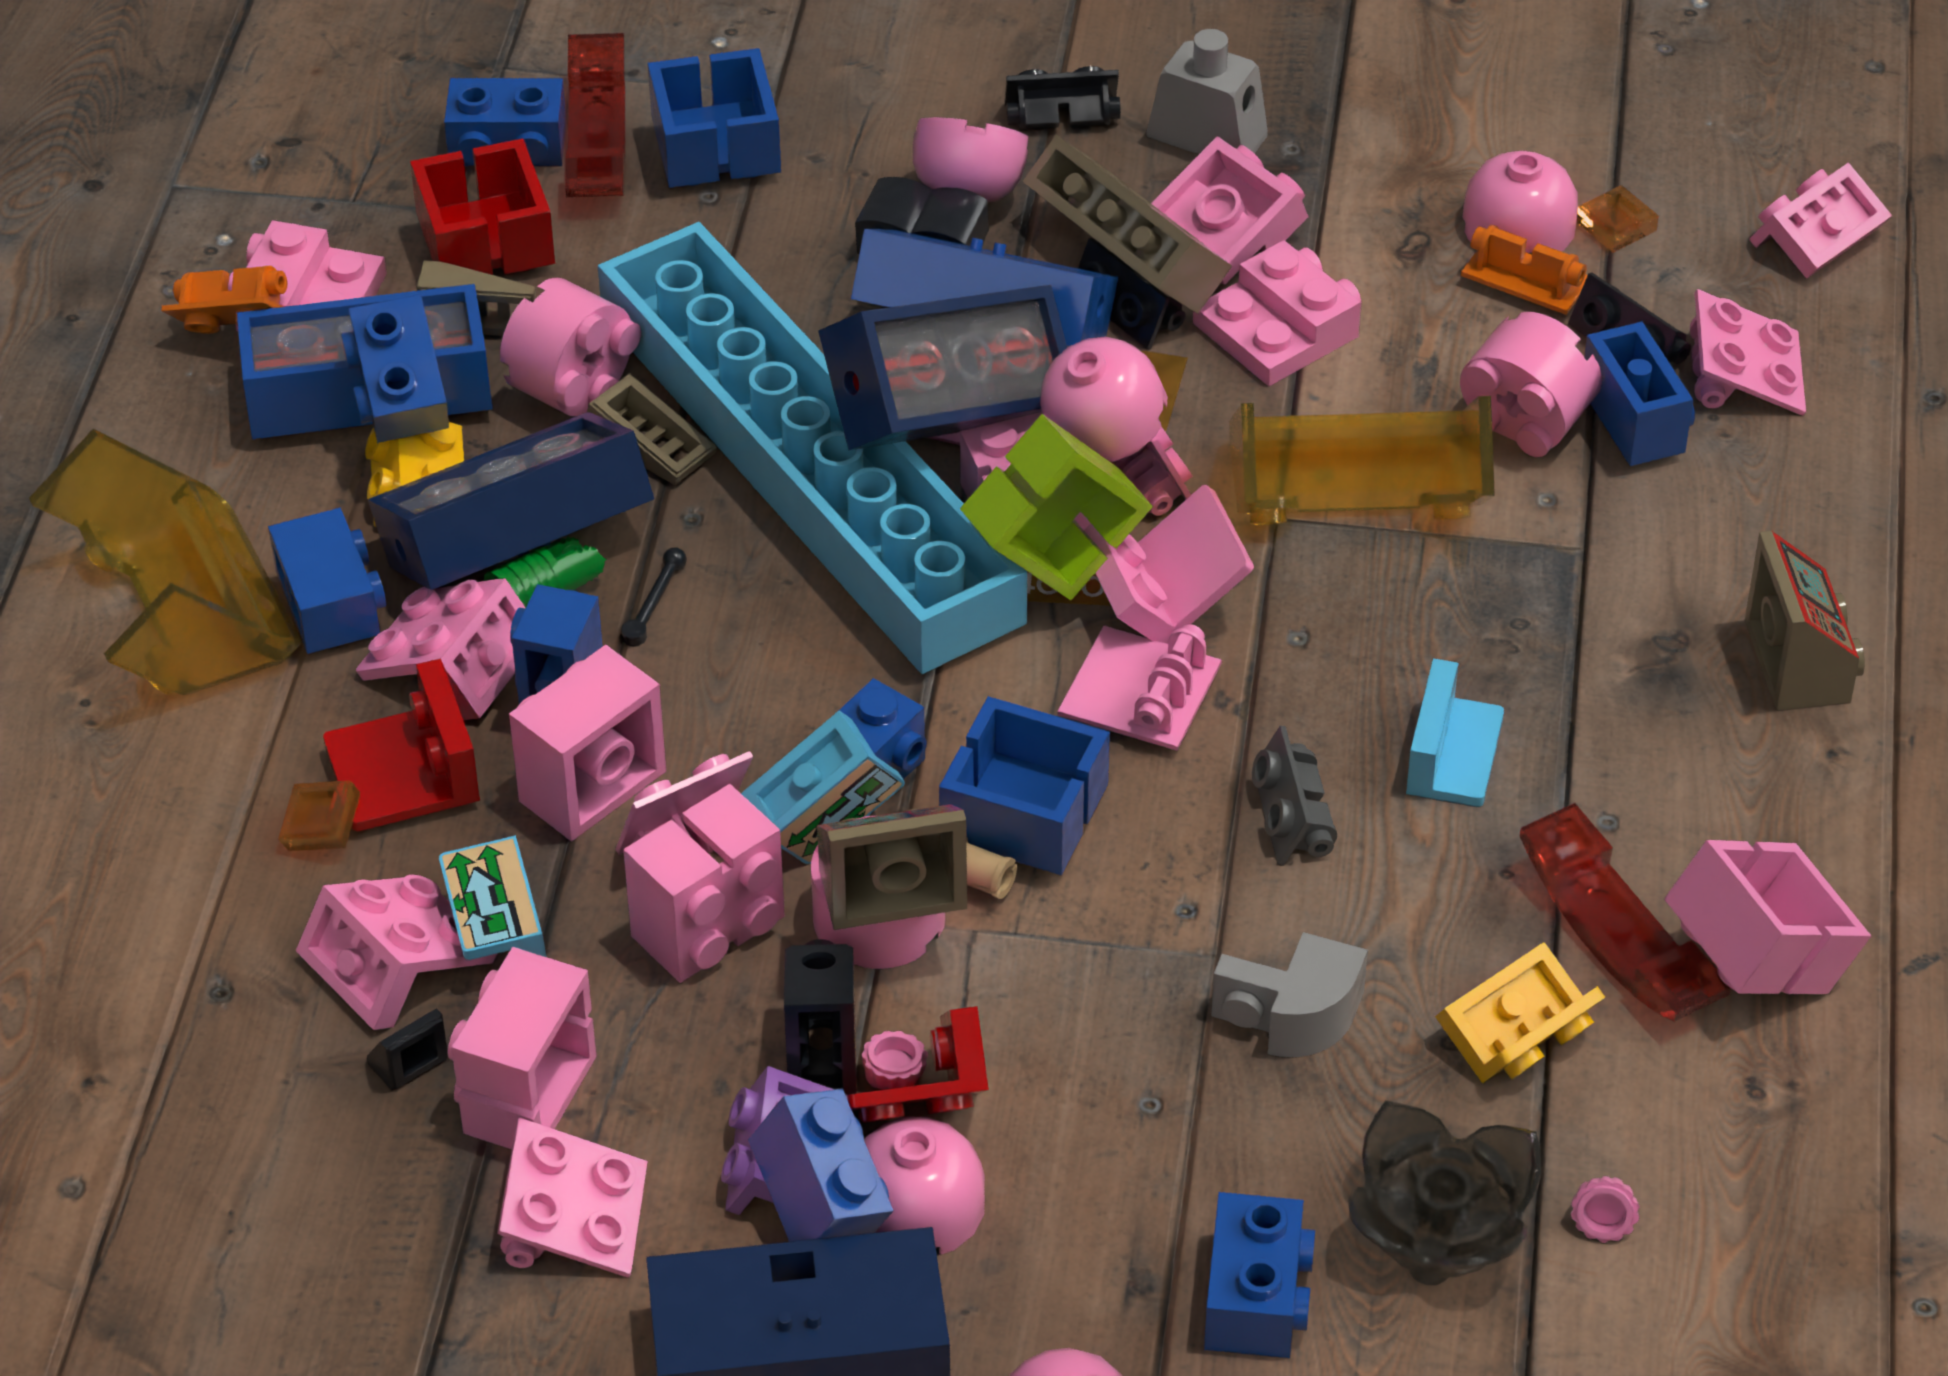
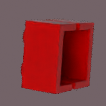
[410,138,555,275]

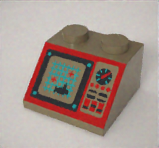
[1744,531,1865,711]
[817,804,967,930]

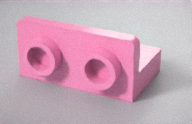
[1749,162,1892,279]

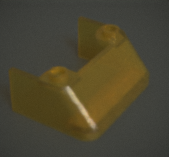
[1229,396,1495,525]
[29,429,301,695]

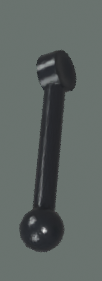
[621,547,687,647]

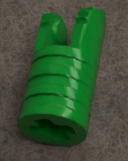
[483,537,607,608]

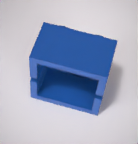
[647,48,781,188]
[939,696,1110,875]

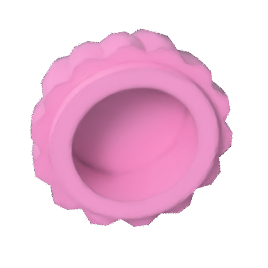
[861,1031,928,1090]
[1571,1176,1639,1243]

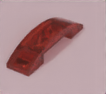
[565,33,626,198]
[1519,803,1731,1022]

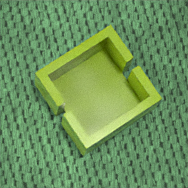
[960,414,1153,600]

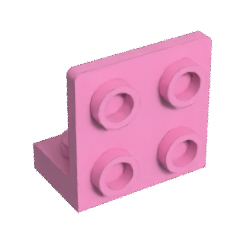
[1084,485,1254,644]
[356,578,525,720]
[296,875,497,1030]

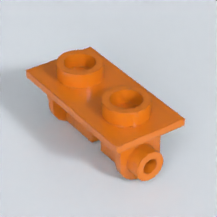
[1461,225,1588,315]
[161,265,288,334]

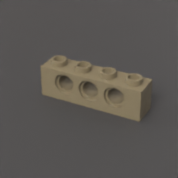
[1022,134,1232,314]

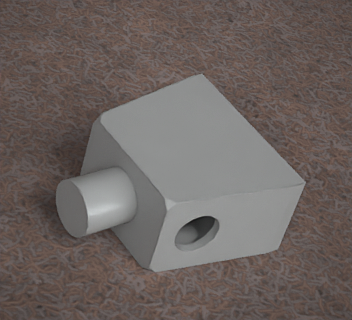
[1147,29,1268,154]

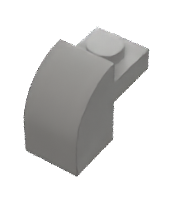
[1211,932,1368,1057]

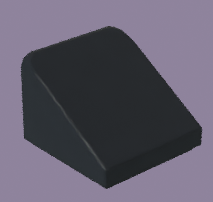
[366,1008,448,1091]

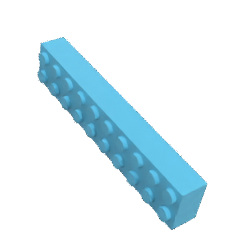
[598,222,1027,674]

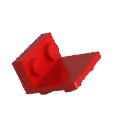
[323,658,480,831]
[846,1006,989,1124]

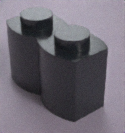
[855,177,989,254]

